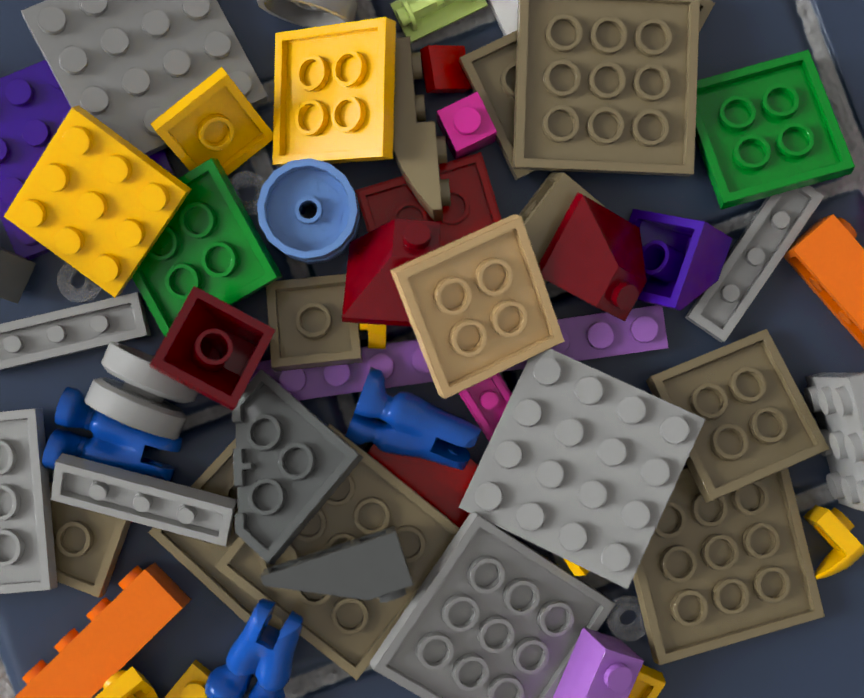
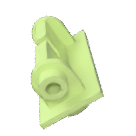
[390,0,488,43]

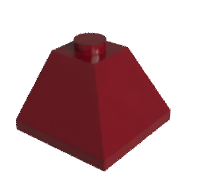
[538,192,647,321]
[342,219,441,327]
[149,286,276,411]

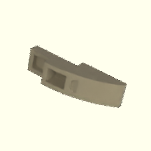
[393,36,451,221]

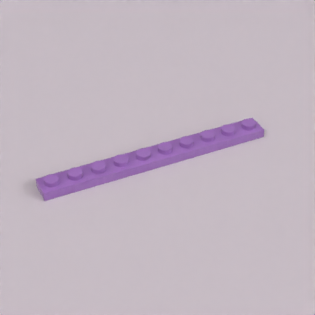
[248,305,668,401]

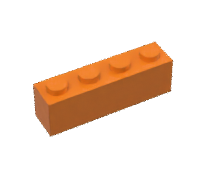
[783,214,864,349]
[15,562,191,698]

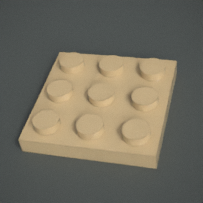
[390,214,564,399]

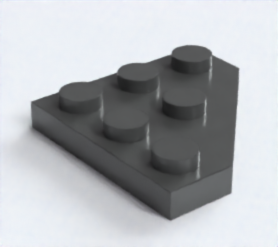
[232,369,363,564]

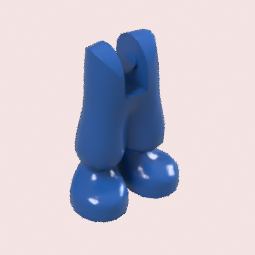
[345,367,481,470]
[42,386,183,482]
[204,598,303,698]

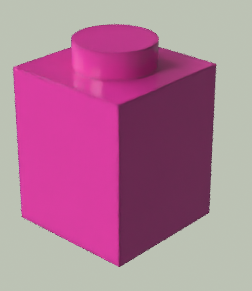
[437,91,497,160]

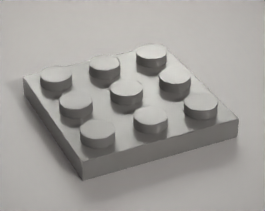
[804,372,864,512]

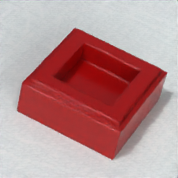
[420,45,471,93]

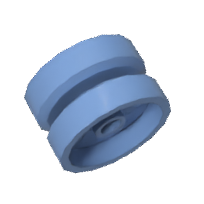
[257,158,361,264]

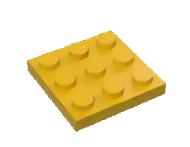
[272,17,396,167]
[3,105,192,298]

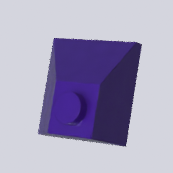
[629,209,733,311]

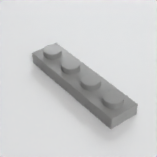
[685,186,825,342]
[0,292,151,371]
[51,453,238,547]

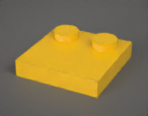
[150,67,273,176]

